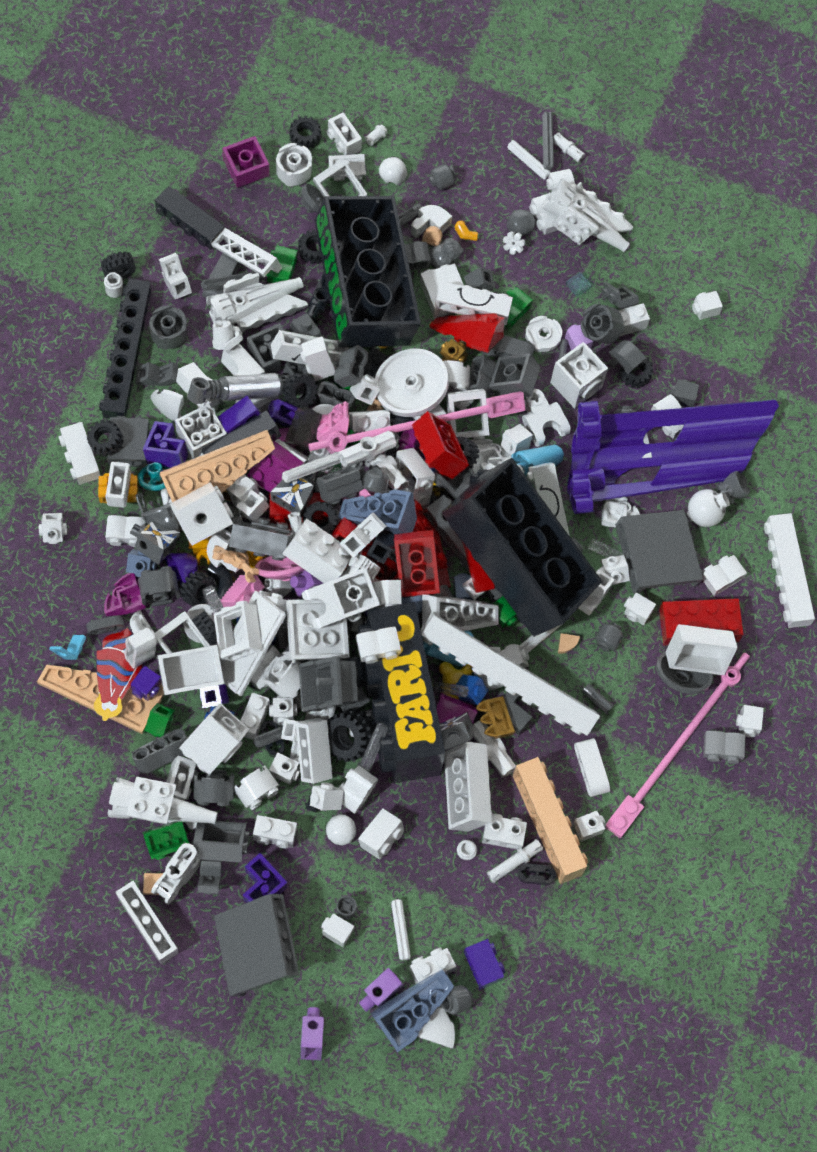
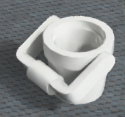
[212,321,243,350]

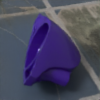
[164,552,198,588]

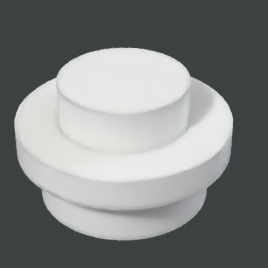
[457,840,477,860]

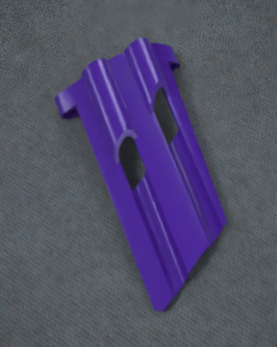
[567,400,779,514]

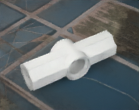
[338,431,397,468]
[368,449,409,491]
[473,721,516,778]

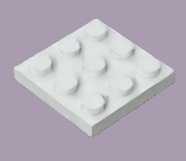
[286,600,349,660]

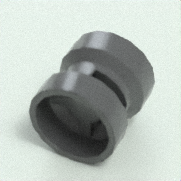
[336,896,357,920]

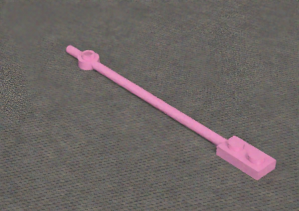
[308,391,525,452]
[605,653,750,839]

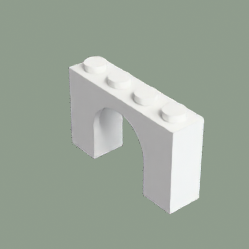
[176,343,265,408]

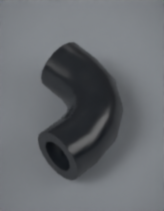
[206,563,236,609]

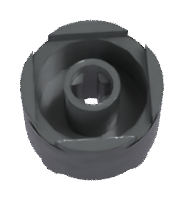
[581,304,625,344]
[149,306,188,349]
[138,566,180,606]
[194,770,235,806]

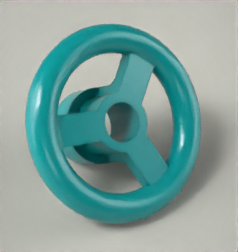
[138,462,172,491]

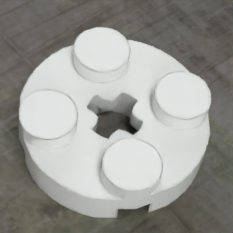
[525,316,562,352]

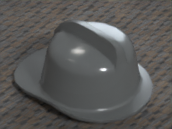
[361,467,390,494]

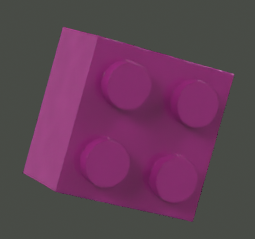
[222,136,270,188]
[247,441,304,493]

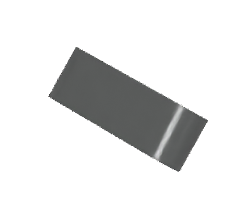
[202,253,240,298]
[479,335,535,358]
[132,729,187,774]

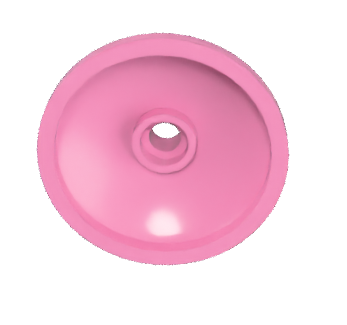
[255,556,304,581]

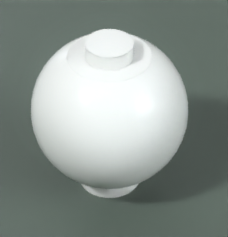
[687,489,730,527]

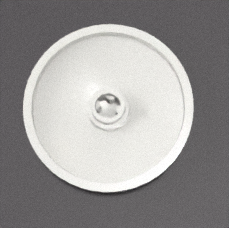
[375,349,449,417]

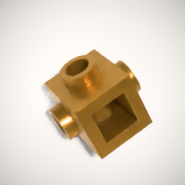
[439,339,468,363]

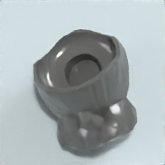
[429,238,464,269]
[717,471,751,505]

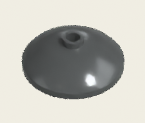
[656,652,713,694]

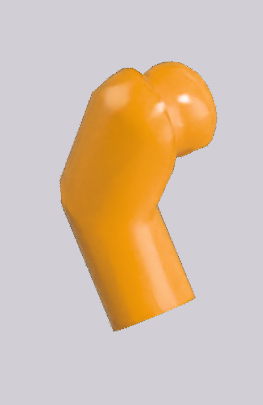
[455,221,478,241]

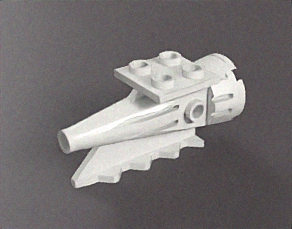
[542,178,633,252]
[206,273,308,333]
[108,777,218,830]

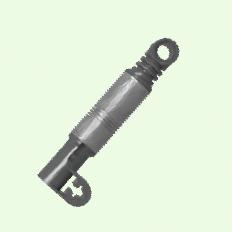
[187,361,311,404]

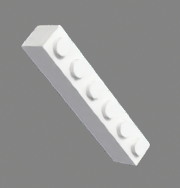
[764,513,815,628]

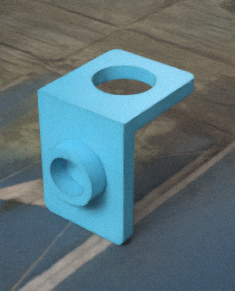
[49,635,86,660]

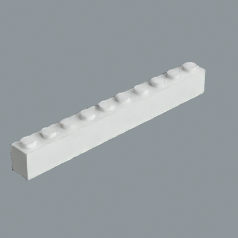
[421,612,600,736]

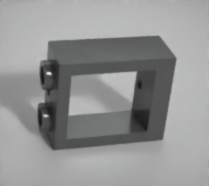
[193,821,249,862]

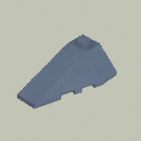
[338,490,417,534]
[371,969,454,1052]

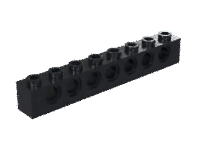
[99,279,151,419]

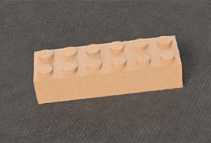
[513,757,588,884]

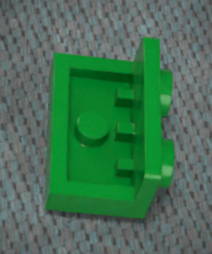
[142,821,189,860]

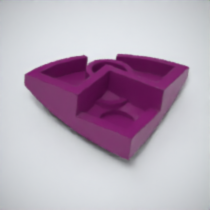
[104,573,146,616]

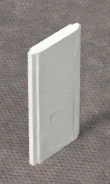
[220,591,286,696]

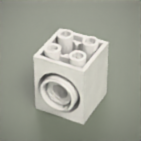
[550,342,608,409]
[175,404,227,460]
[170,482,234,546]
[179,703,249,775]

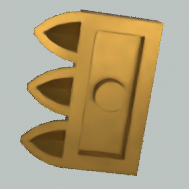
[476,696,515,739]

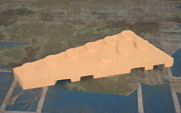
[160,430,275,502]
[37,665,164,734]

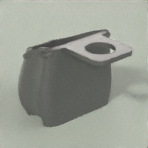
[136,493,182,532]

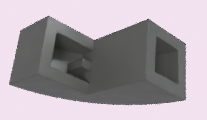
[504,691,532,736]

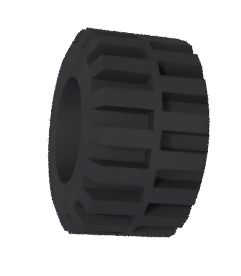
[327,708,378,762]

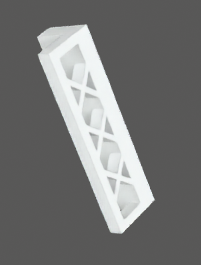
[211,228,282,277]

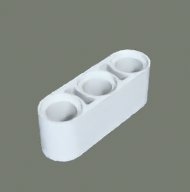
[574,738,610,797]

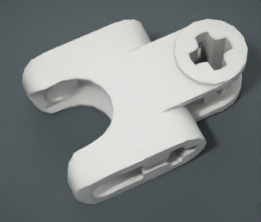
[522,389,570,447]
[151,843,201,904]

